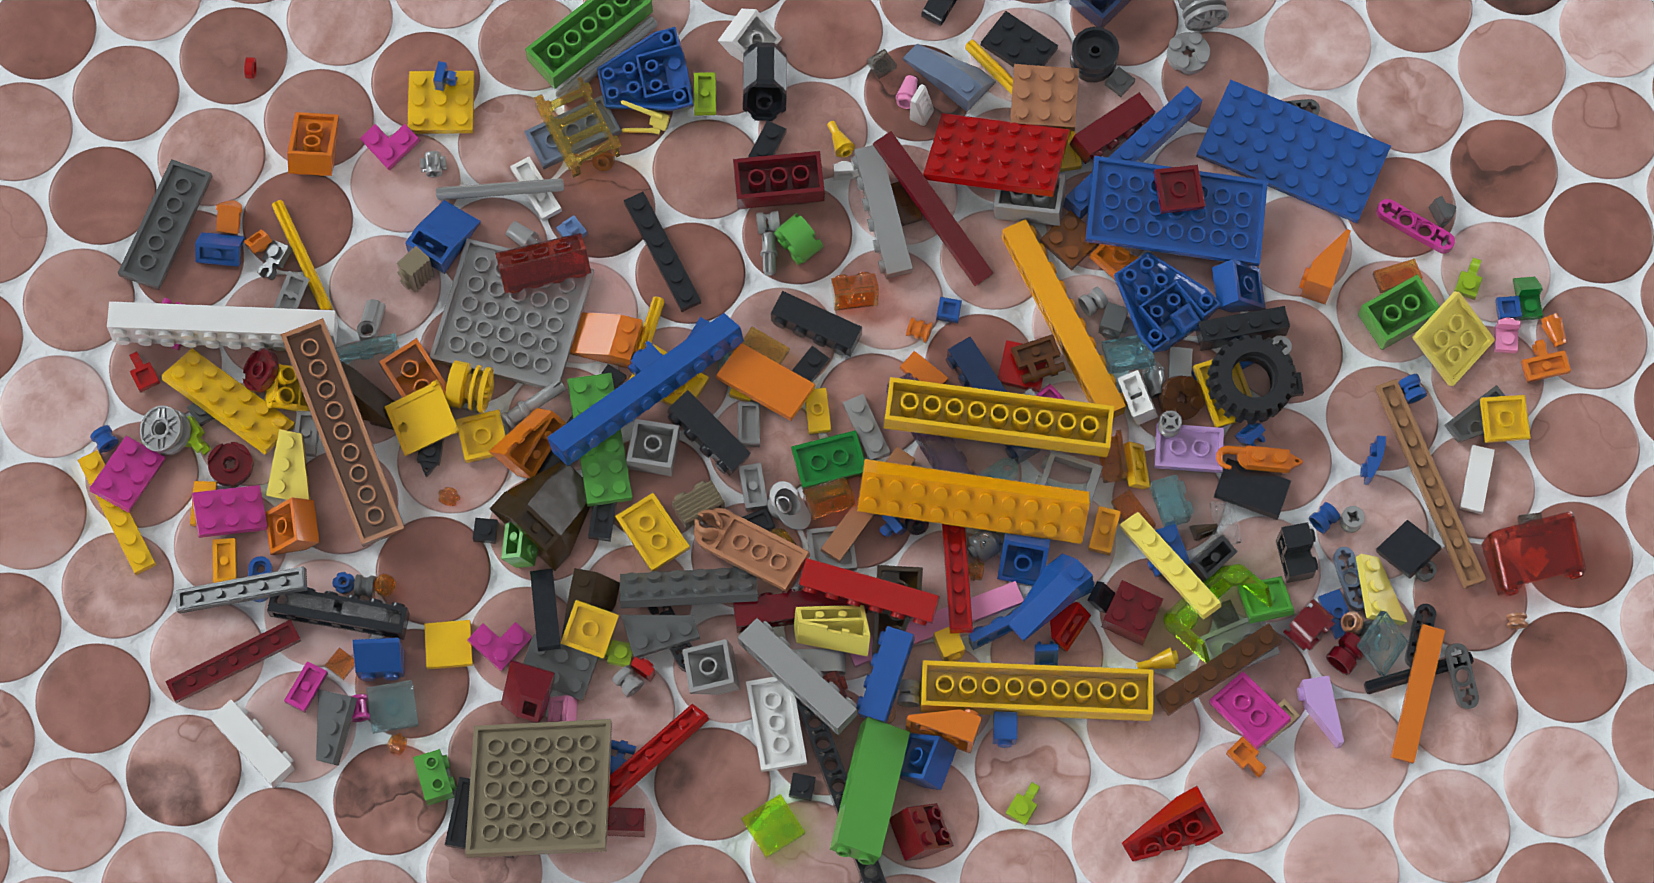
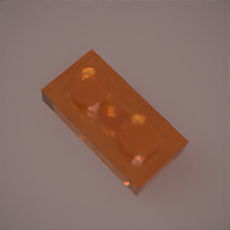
[1372,258,1423,294]

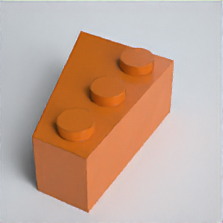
[488,408,567,479]

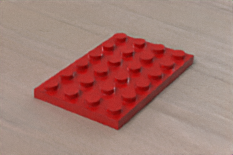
[923,113,1070,197]

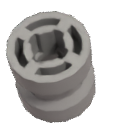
[756,211,780,235]
[1078,287,1108,317]
[612,665,644,697]
[897,679,921,707]

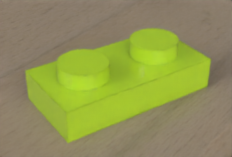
[694,72,716,116]

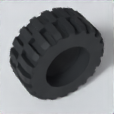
[1206,335,1297,424]

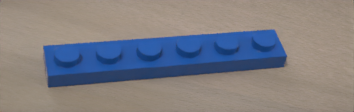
[969,581,1094,650]

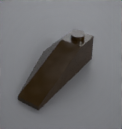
[341,361,395,430]
[872,565,923,657]

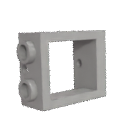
[1035,450,1103,511]

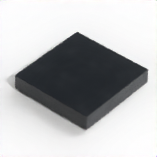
[1376,520,1441,579]

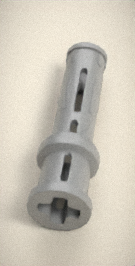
[502,378,567,430]

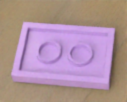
[1154,423,1224,473]

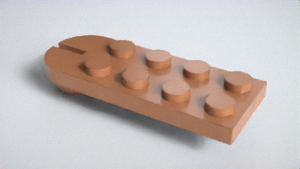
[694,508,810,592]

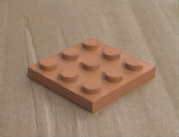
[1010,64,1079,131]

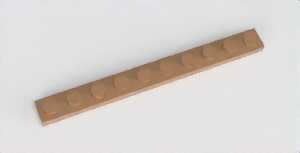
[1375,379,1486,589]

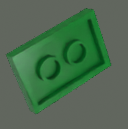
[791,430,864,490]

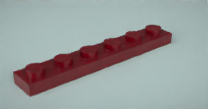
[165,619,301,703]

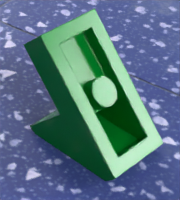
[1513,276,1543,321]

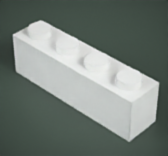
[210,700,295,788]

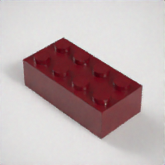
[733,151,825,209]

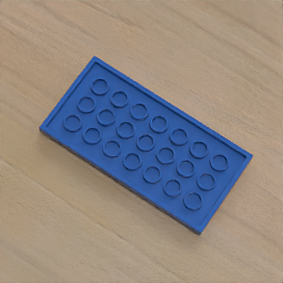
[1196,79,1391,223]
[1085,156,1268,266]

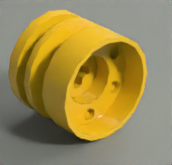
[445,360,494,413]

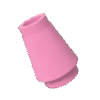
[895,75,918,109]

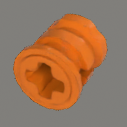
[906,317,933,343]

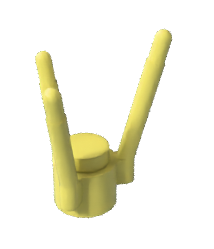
[621,100,670,135]

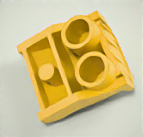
[265,364,310,412]

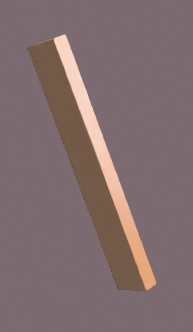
[821,447,915,563]

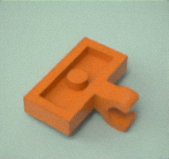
[1521,339,1571,383]

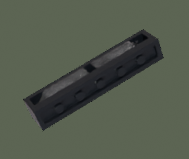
[267,587,410,640]

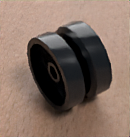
[1070,27,1119,83]

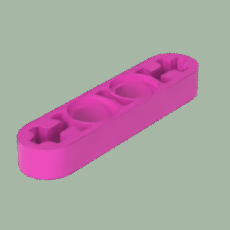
[1376,199,1455,254]

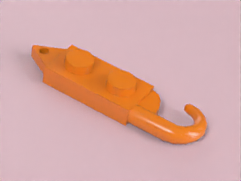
[1216,445,1303,473]

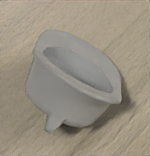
[768,481,811,530]

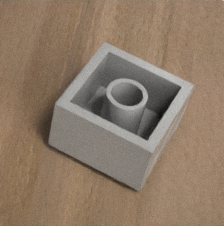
[626,419,680,476]

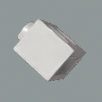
[1117,370,1158,425]

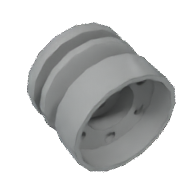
[1178,0,1229,31]

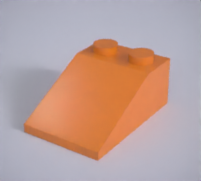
[287,112,339,176]
[1299,229,1351,305]
[570,312,643,369]
[378,338,447,398]
[905,709,982,754]

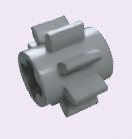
[420,151,447,178]

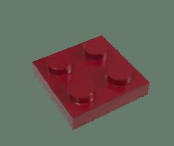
[1153,164,1205,214]

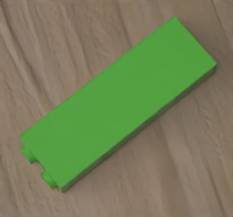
[829,717,910,865]

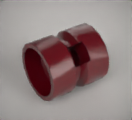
[1326,632,1369,675]

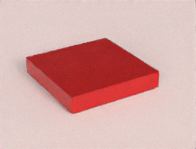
[998,340,1046,392]

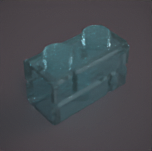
[1150,474,1193,527]

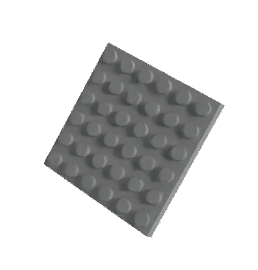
[429,238,594,389]

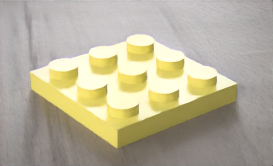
[1412,291,1495,386]

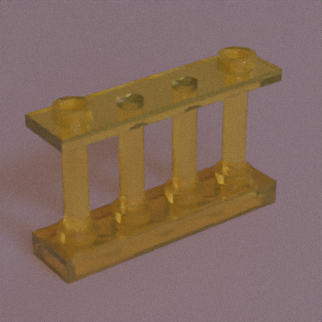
[534,77,622,178]

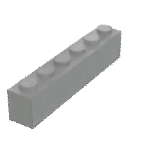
[851,145,913,279]
[738,618,857,735]

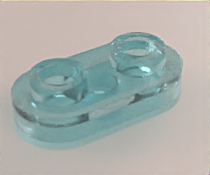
[978,458,1018,480]

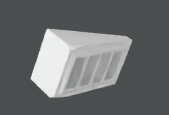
[910,84,934,126]

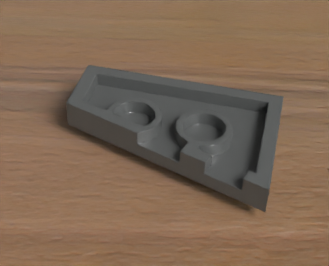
[1444,385,1505,443]
[316,689,357,766]

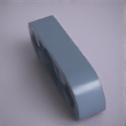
[1333,547,1365,611]

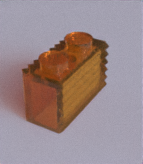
[802,476,856,519]

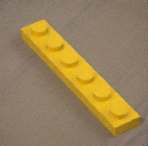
[77,450,156,575]

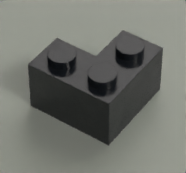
[1276,522,1318,583]

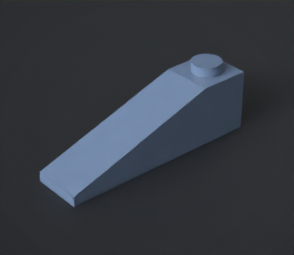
[903,44,996,112]

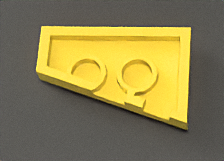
[266,429,311,500]
[1356,554,1407,626]

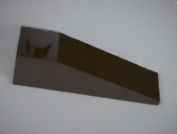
[560,568,620,643]

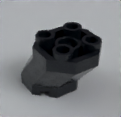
[742,42,787,121]

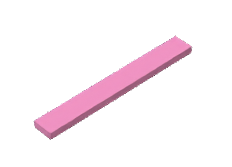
[849,581,1024,668]

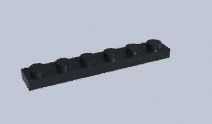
[624,192,701,313]

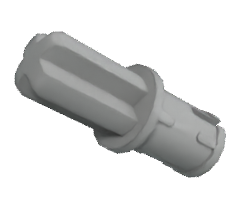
[760,232,778,276]

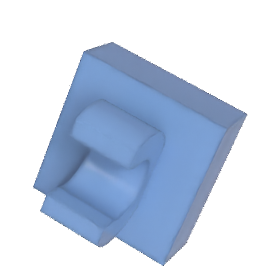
[556,215,587,247]

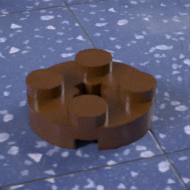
[1159,375,1205,420]

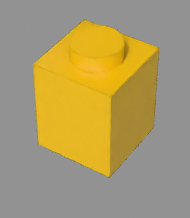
[933,627,965,662]

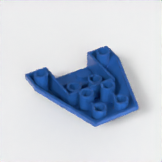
[597,27,693,111]
[1114,252,1221,353]

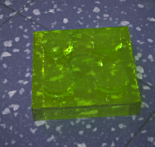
[741,794,805,859]

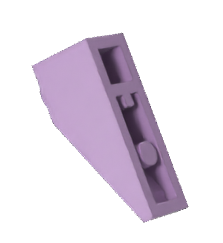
[1297,676,1344,748]

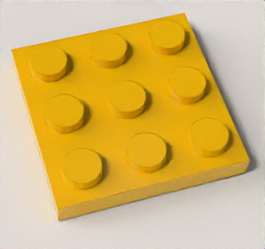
[407,71,475,134]

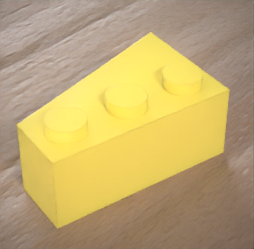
[794,605,870,656]

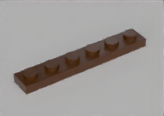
[1155,623,1282,716]

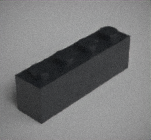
[771,291,862,357]
[1196,306,1290,351]
[667,390,751,476]

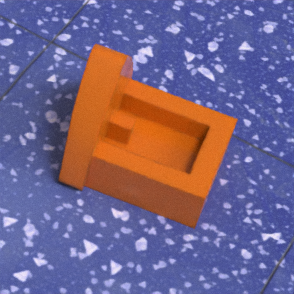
[216,200,242,234]

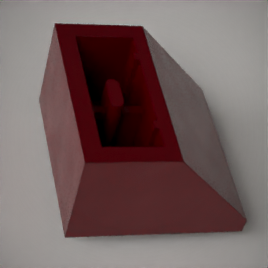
[889,803,954,861]

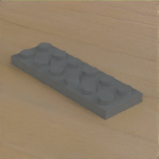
[118,159,213,290]
[620,568,758,608]

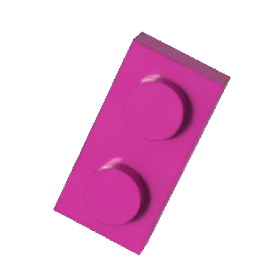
[284,661,328,713]

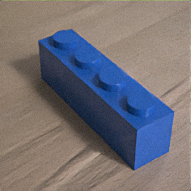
[856,626,915,723]

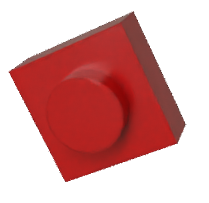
[631,656,656,682]

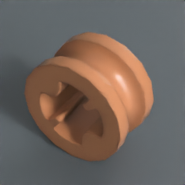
[1506,613,1528,629]

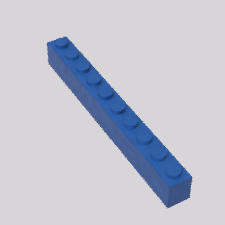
[547,313,744,466]

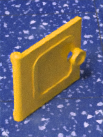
[385,380,459,456]

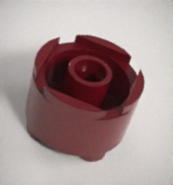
[1283,599,1336,651]

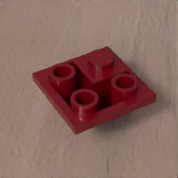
[501,660,555,723]

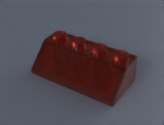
[495,233,591,293]

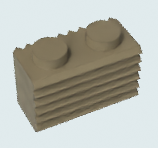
[397,246,434,292]
[672,480,725,530]

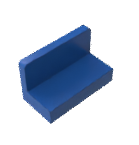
[195,232,244,267]

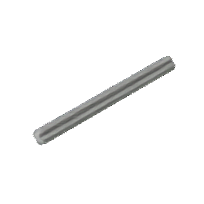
[556,16,657,103]
[436,178,564,200]

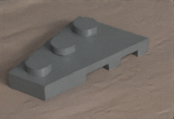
[621,614,700,658]

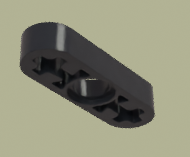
[1405,604,1436,668]

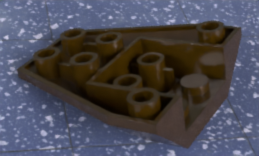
[489,461,590,571]

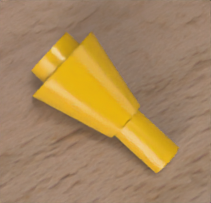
[827,121,855,158]
[1136,647,1180,669]

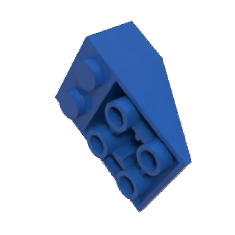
[405,200,481,274]

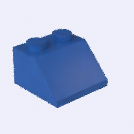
[1212,259,1266,313]
[997,533,1050,586]
[353,638,404,681]
[899,733,957,790]

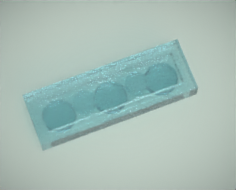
[336,333,400,364]

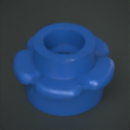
[332,572,355,594]

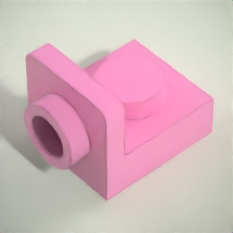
[1494,318,1521,354]

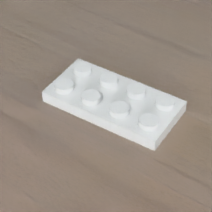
[746,677,807,772]

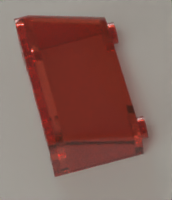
[1481,511,1586,596]

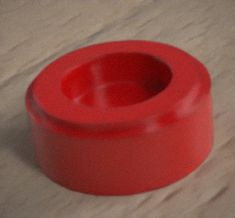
[244,57,257,79]

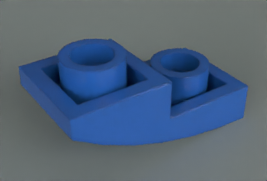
[1360,436,1386,485]

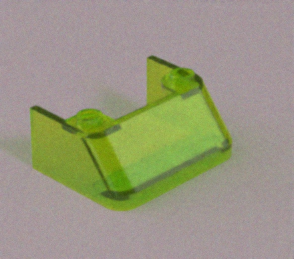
[1163,564,1273,664]

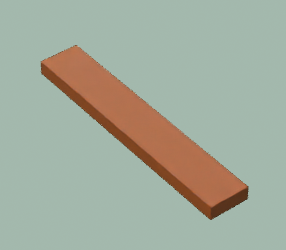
[1390,624,1445,764]

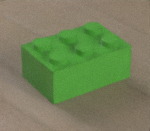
[1358,274,1440,350]

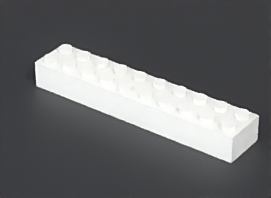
[107,302,338,351]

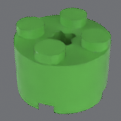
[774,213,824,266]

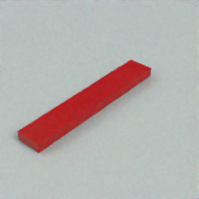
[942,524,973,634]
[608,703,709,808]

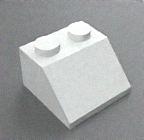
[718,8,782,62]

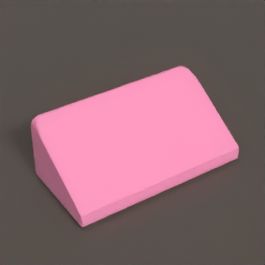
[548,695,578,722]

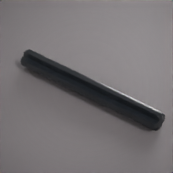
[1364,652,1474,694]

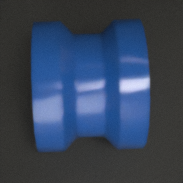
[90,425,119,453]

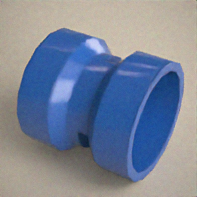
[1398,374,1427,404]
[1309,502,1341,534]

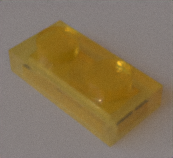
[742,326,790,365]

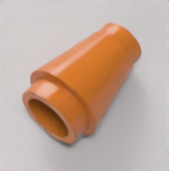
[1541,313,1567,348]

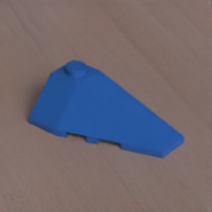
[1009,553,1093,641]

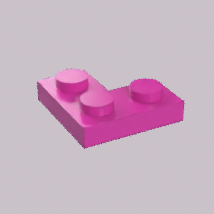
[360,124,421,170]
[467,622,532,671]

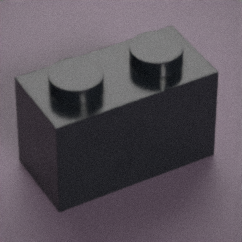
[1186,535,1238,582]

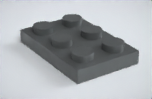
[523,634,599,700]

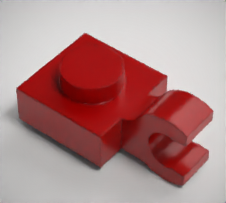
[129,351,160,393]

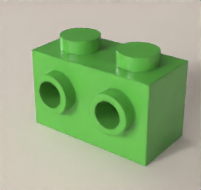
[501,522,538,568]
[413,749,457,806]

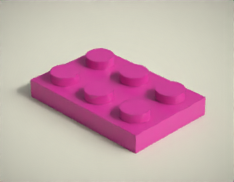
[90,436,165,513]
[192,485,267,538]
[1209,672,1291,750]

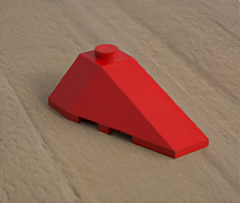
[1122,786,1223,862]

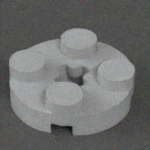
[1166,32,1210,75]

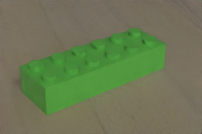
[525,0,653,89]

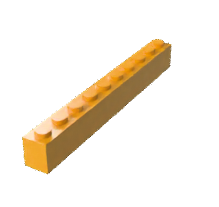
[1001,219,1127,418]

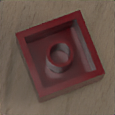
[1101,580,1164,646]

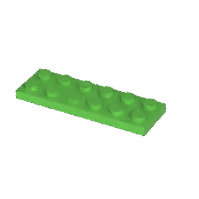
[567,373,632,507]

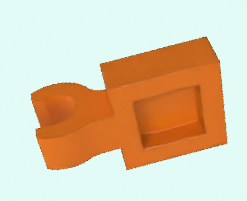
[1226,736,1266,778]

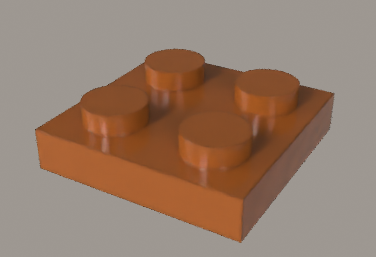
[1040,210,1099,271]

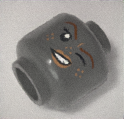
[967,529,1002,562]

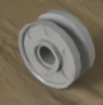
[140,406,191,455]

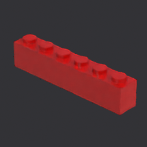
[799,558,940,626]

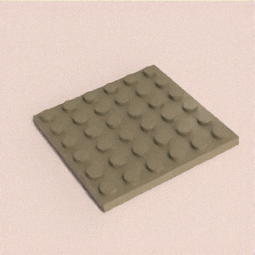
[465,719,612,858]

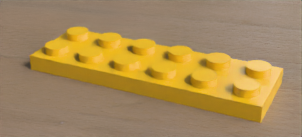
[162,348,295,455]

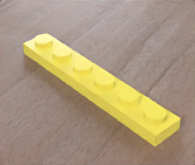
[1120,512,1222,620]

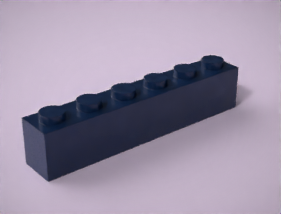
[946,336,1041,464]

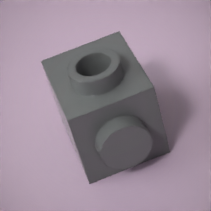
[1098,302,1130,340]

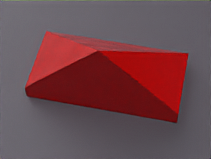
[1050,602,1091,652]

